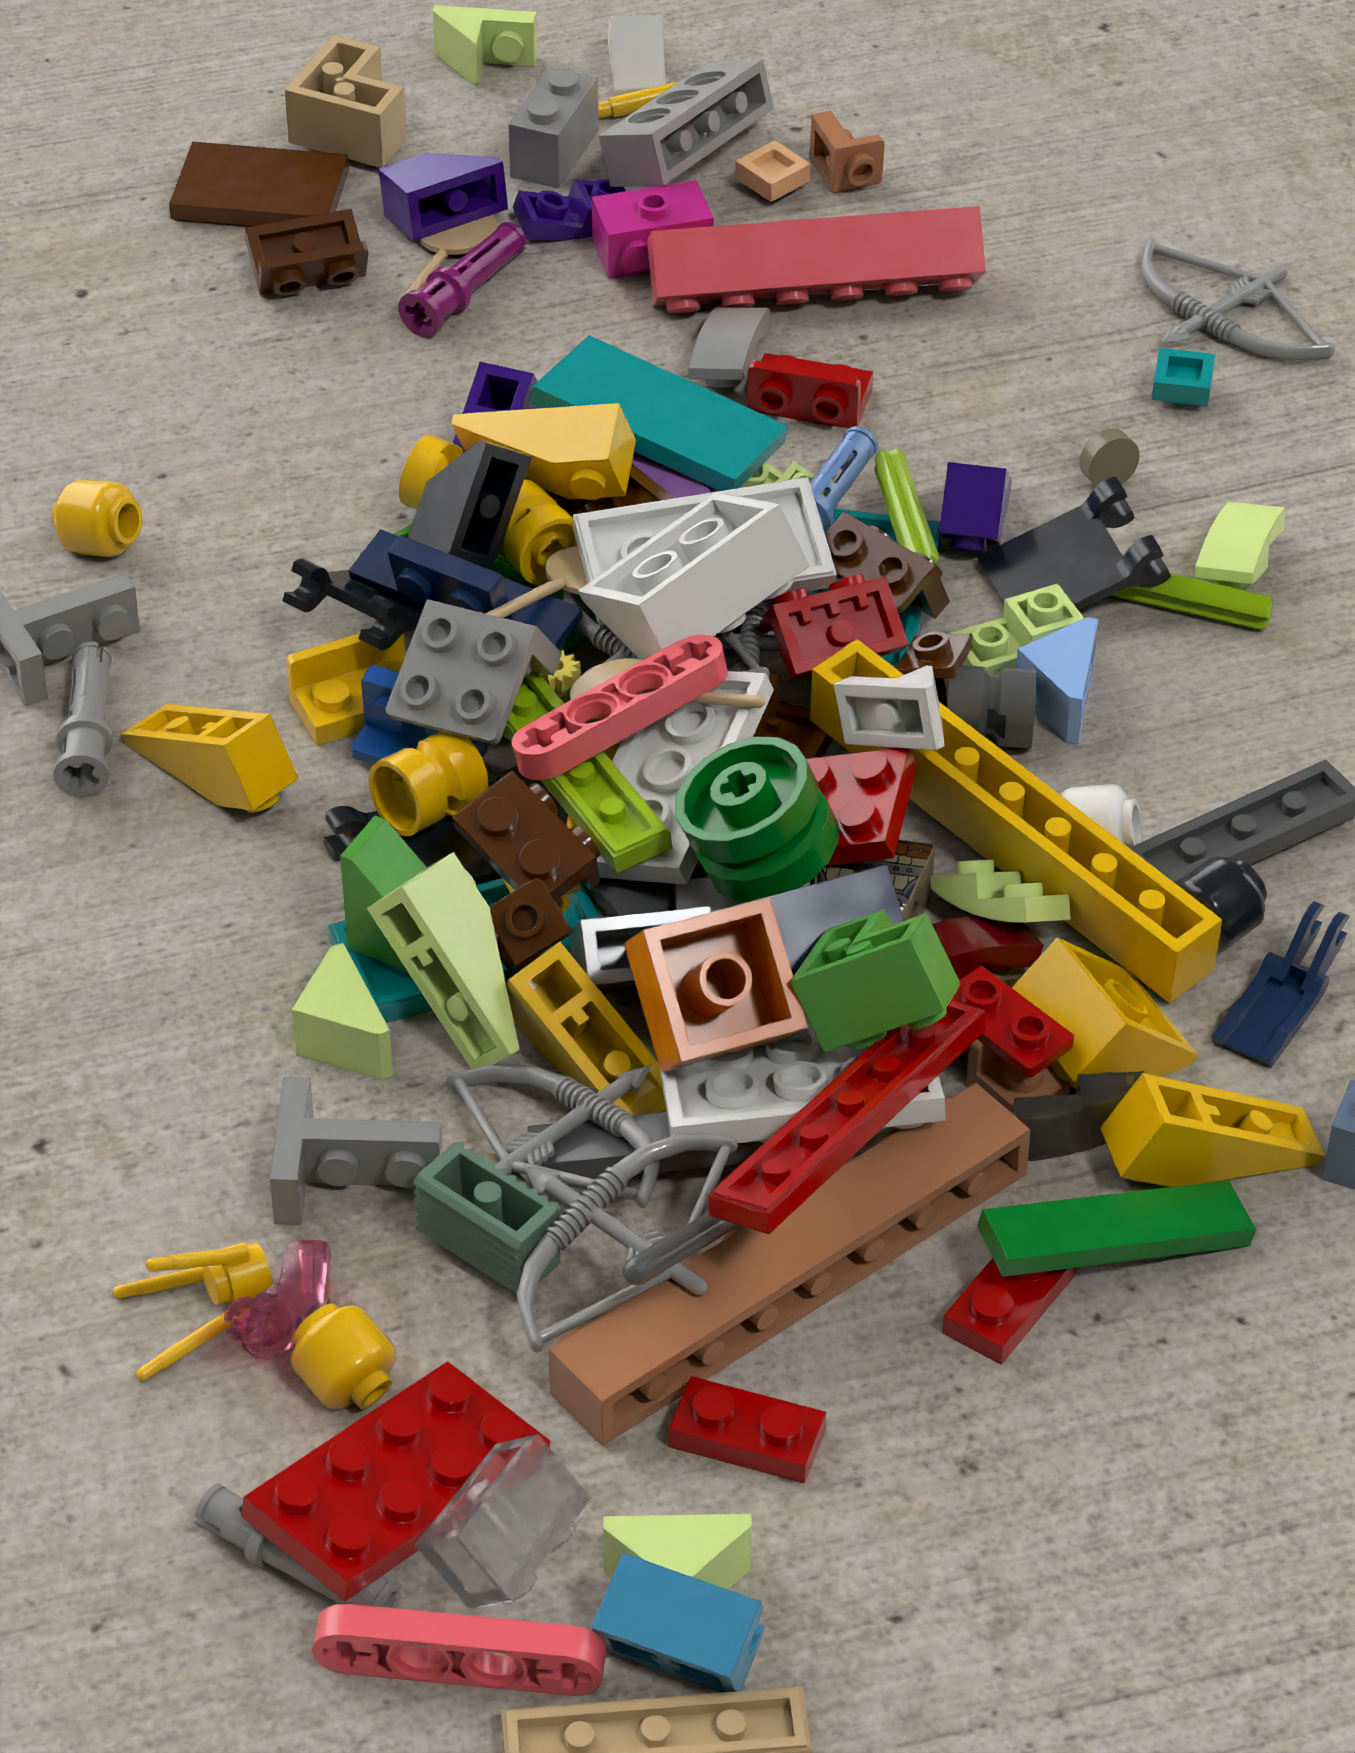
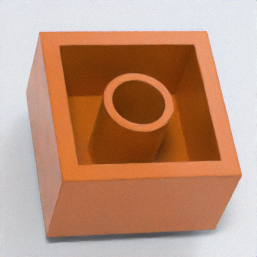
[624,897,808,1073]

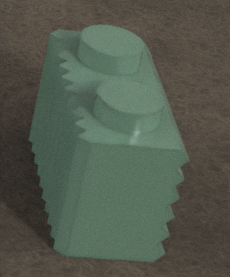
[413,1142,561,1294]

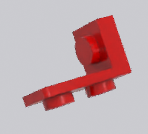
[949,965,1074,1077]

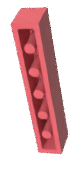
[647,206,986,314]

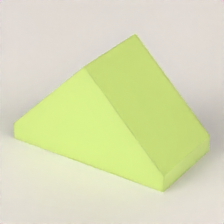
[292,943,393,1080]
[603,1514,752,1590]

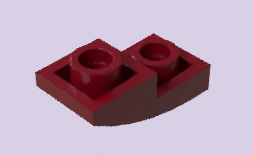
[932,915,1044,980]

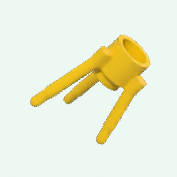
[112,1242,273,1381]

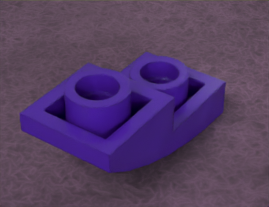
[512,179,626,240]

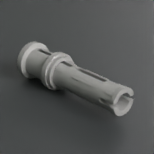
[53,642,113,797]

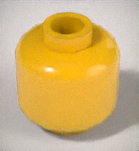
[52,479,142,557]
[291,1303,396,1410]

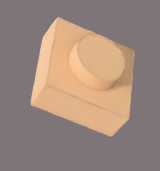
[735,140,811,202]

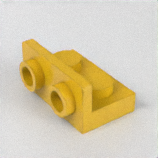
[286,633,405,746]

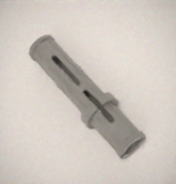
[194,1483,402,1608]

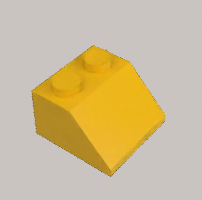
[1012,937,1199,1097]

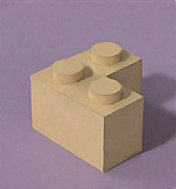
[285,35,407,167]

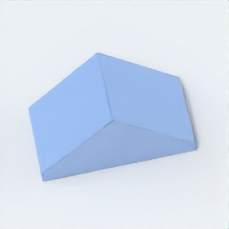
[1016,617,1098,744]

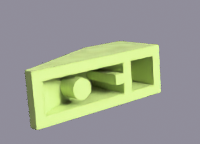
[367,852,520,1068]

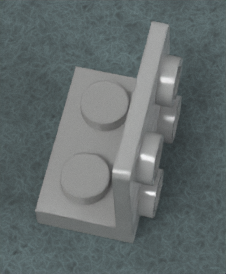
[385,599,562,745]

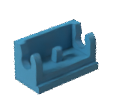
[591,1553,765,1693]

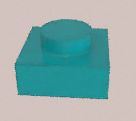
[1152,348,1216,407]

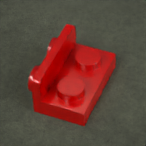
[747,353,873,429]
[759,574,909,681]

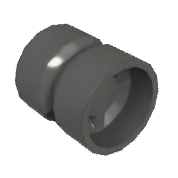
[947,665,1036,749]

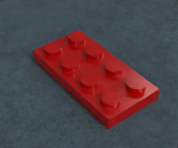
[690,748,918,879]
[241,1361,551,1602]

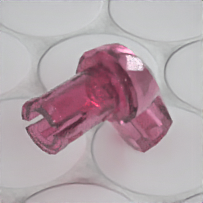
[224,1240,332,1360]

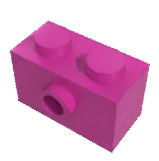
[592,180,714,279]

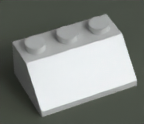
[578,492,810,660]

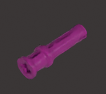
[398,222,527,337]

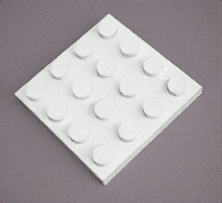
[659,1007,946,1143]

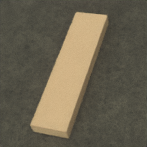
[501,1686,812,1753]

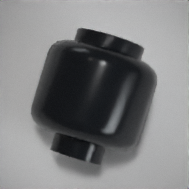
[1177,857,1267,952]

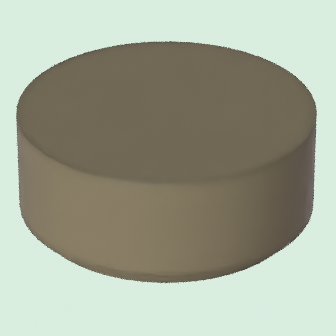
[1079,429,1140,486]

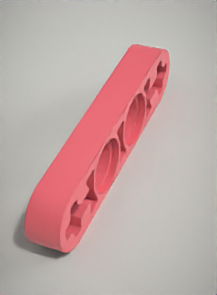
[512,634,728,780]
[311,1604,607,1696]

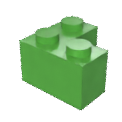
[790,909,961,1052]

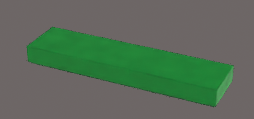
[977,1180,1257,1277]

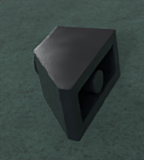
[408,440,532,570]

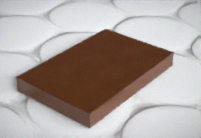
[169,141,349,227]

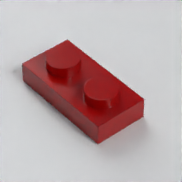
[942,1258,1075,1365]
[668,1376,827,1484]

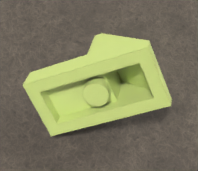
[433,5,538,85]

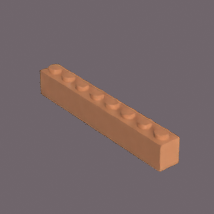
[549,1083,1031,1446]

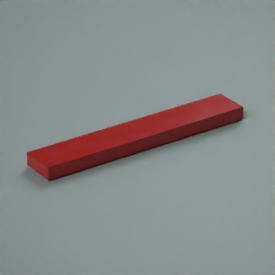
[708,1001,986,1235]

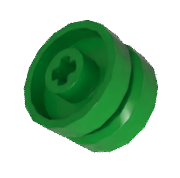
[674,737,839,902]

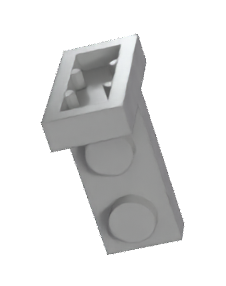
[0,573,140,706]
[270,1077,443,1225]

